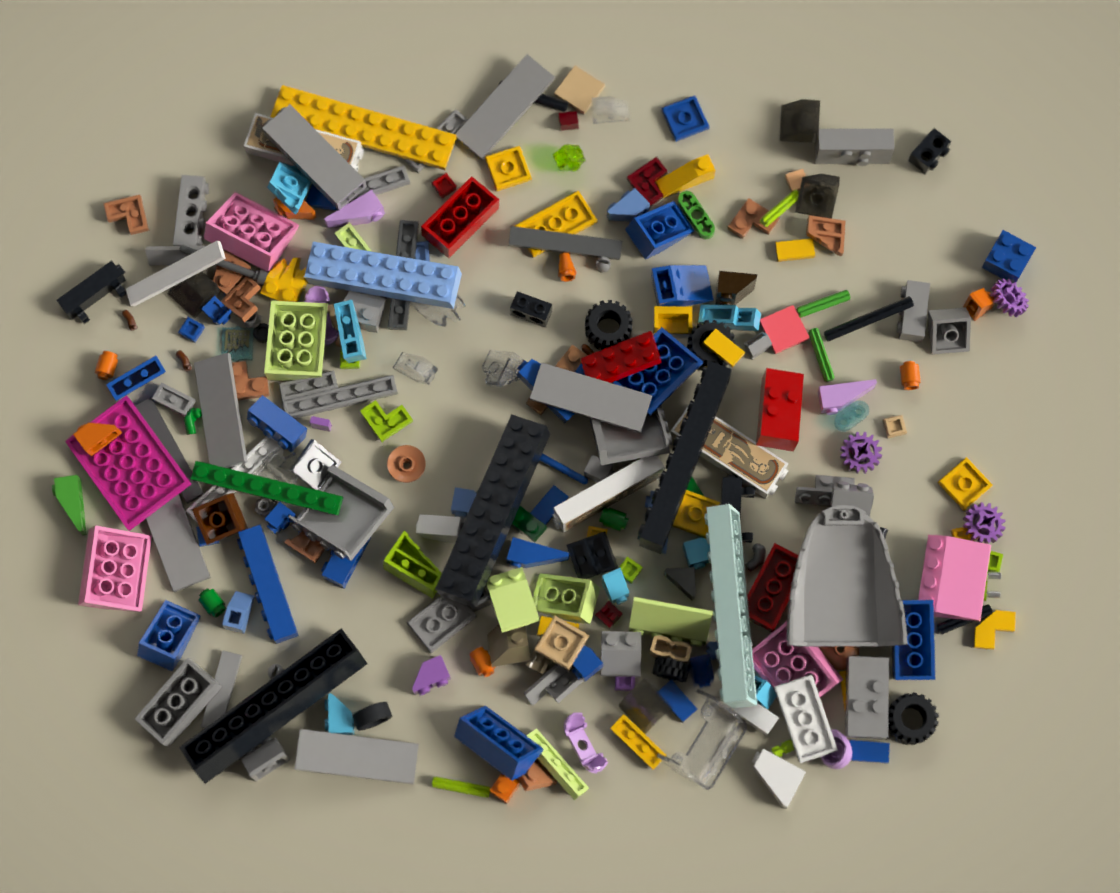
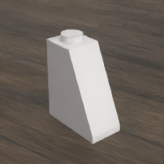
[416,514,465,543]
[752,749,806,809]

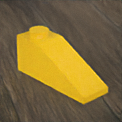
[656,154,715,198]

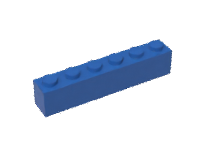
[237,525,299,644]

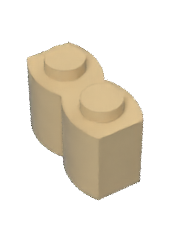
[649,636,692,663]

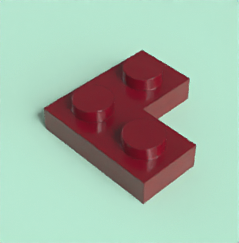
[627,157,668,206]

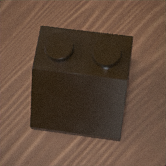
[715,271,757,305]

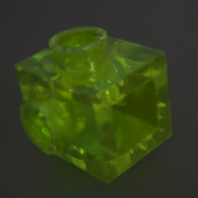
[553,144,586,172]

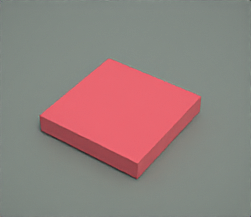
[760,305,810,354]

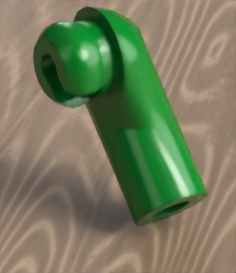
[184,408,202,435]

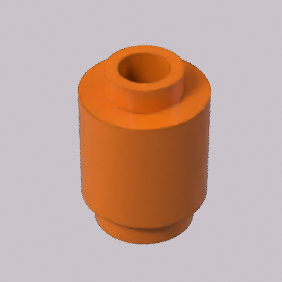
[95,351,118,380]
[900,361,921,390]
[469,647,496,677]

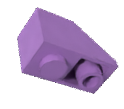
[412,655,451,696]

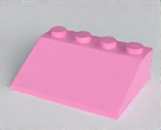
[204,192,299,272]
[78,526,152,612]
[918,534,991,621]
[752,621,843,699]

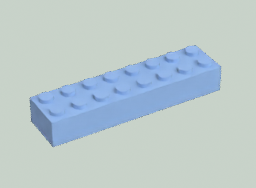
[304,242,462,309]

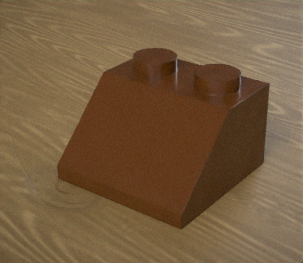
[192,493,248,545]

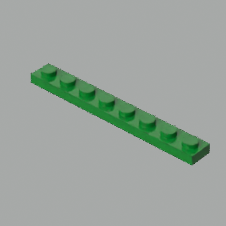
[191,461,343,516]

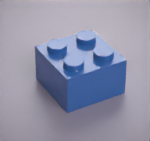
[981,230,1036,283]

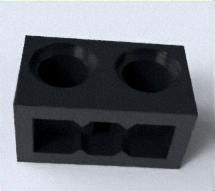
[908,128,951,174]
[510,291,552,328]

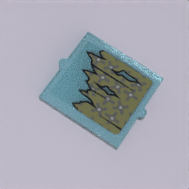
[221,326,254,362]

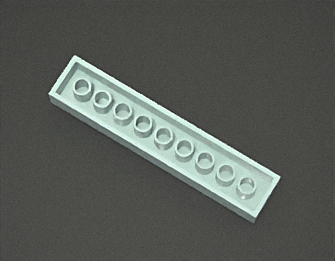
[705,504,757,708]

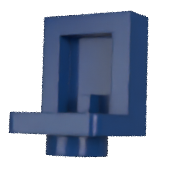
[200,296,232,325]

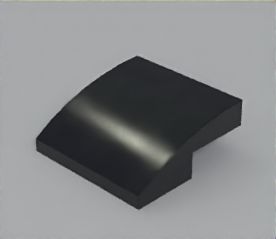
[566,531,618,579]

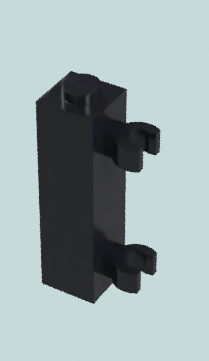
[57,260,127,324]
[721,475,755,543]

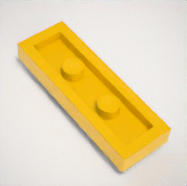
[610,714,667,770]

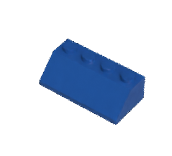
[892,600,935,680]
[454,705,543,781]

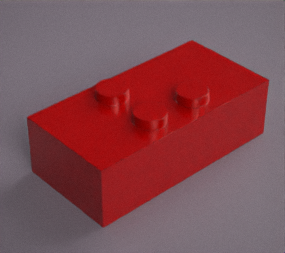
[421,176,499,258]
[756,368,804,452]
[747,543,799,633]

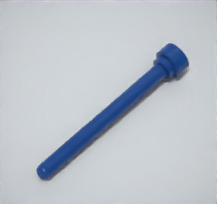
[540,453,588,485]

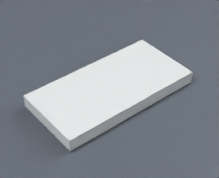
[774,674,838,763]

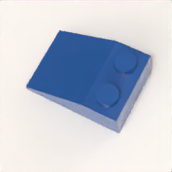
[625,201,695,260]
[137,600,201,672]

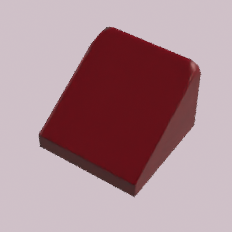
[558,111,579,131]

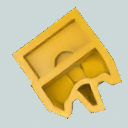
[260,258,308,302]

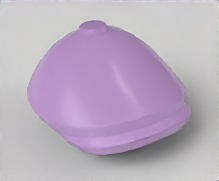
[821,729,852,769]

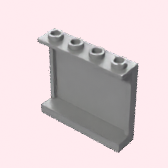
[589,405,672,465]
[288,465,394,561]

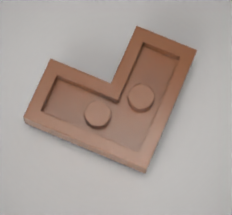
[104,195,149,235]
[728,198,780,239]
[221,276,261,322]
[232,361,270,401]

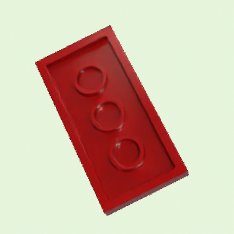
[580,331,662,383]

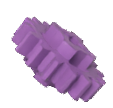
[991,278,1029,317]
[840,432,882,474]
[963,502,1006,544]

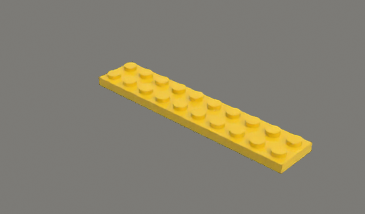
[270,85,457,170]

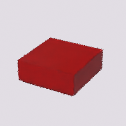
[431,173,457,199]

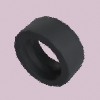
[352,701,393,731]

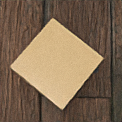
[554,66,605,115]
[534,616,589,670]

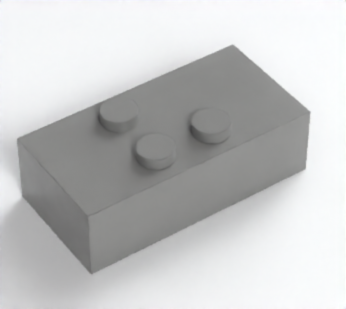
[815,129,894,166]
[845,656,889,739]
[135,658,222,747]

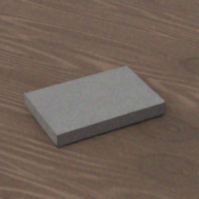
[407,596,477,654]

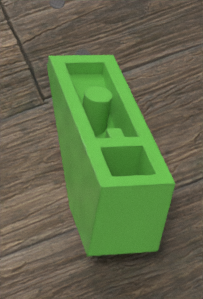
[52,475,87,535]

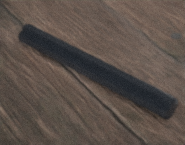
[824,296,914,341]

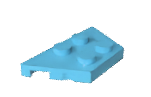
[267,162,311,214]

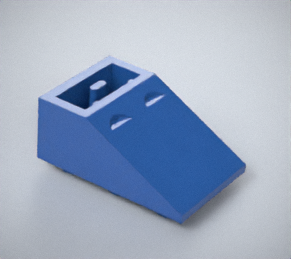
[651,265,714,306]

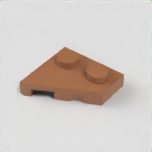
[806,215,846,256]
[213,249,252,296]
[284,531,325,563]
[518,761,558,791]

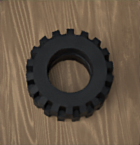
[585,300,633,350]
[687,320,736,370]
[888,692,939,745]

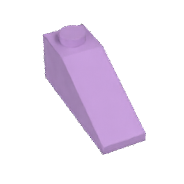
[324,190,385,228]
[818,379,877,415]

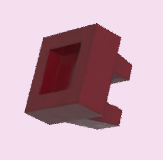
[595,600,623,629]

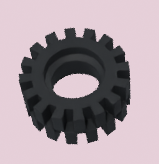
[652,657,690,682]

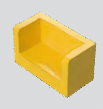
[654,306,692,334]

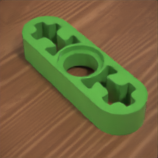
[678,191,715,239]

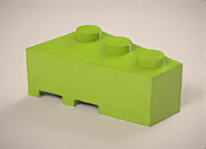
[383,530,442,598]

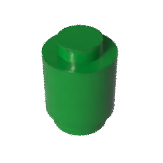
[599,507,629,532]
[198,588,227,618]

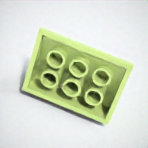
[264,301,328,381]
[628,597,713,647]

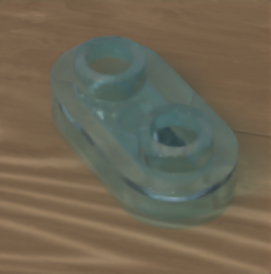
[834,401,869,432]

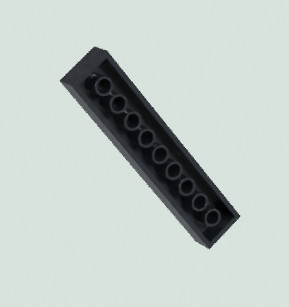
[637,361,732,554]
[435,414,550,608]
[179,628,368,784]

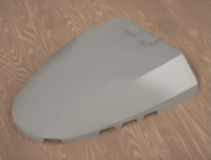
[787,505,907,647]

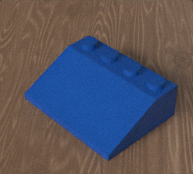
[612,327,703,415]

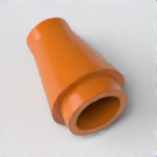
[558,252,577,282]

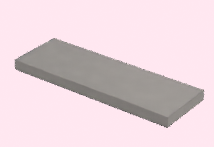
[456,54,555,160]
[194,353,248,468]
[530,362,652,433]
[146,494,211,592]
[294,729,419,784]

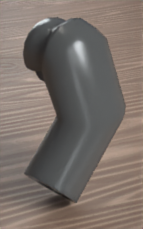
[745,543,766,572]

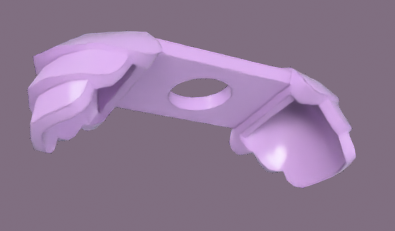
[304,286,339,346]
[564,712,608,773]

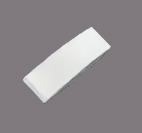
[717,698,779,736]

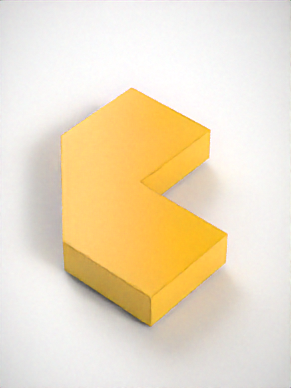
[974,610,1016,650]

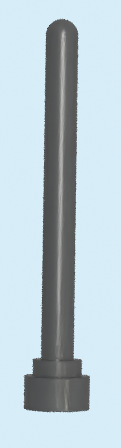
[179,245,268,286]

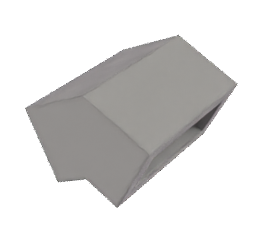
[744,331,772,360]

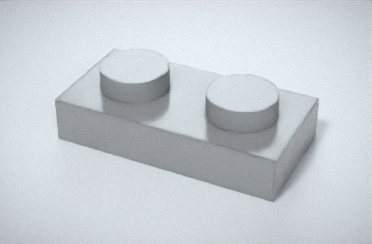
[152,382,196,416]

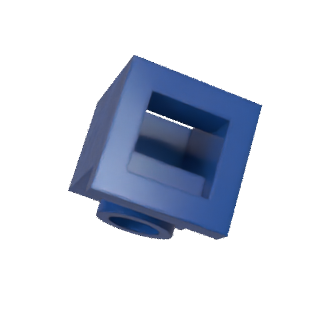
[265,502,297,534]

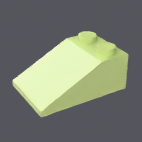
[486,567,540,633]
[533,573,600,624]

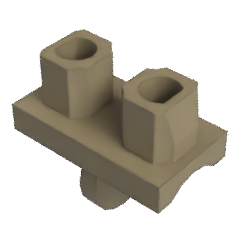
[526,634,551,675]

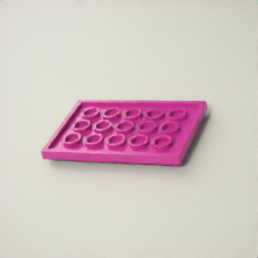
[65,395,192,531]

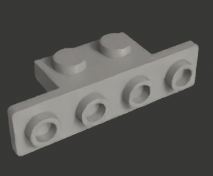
[795,475,874,509]
[524,645,586,705]

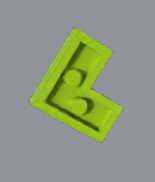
[360,400,413,442]

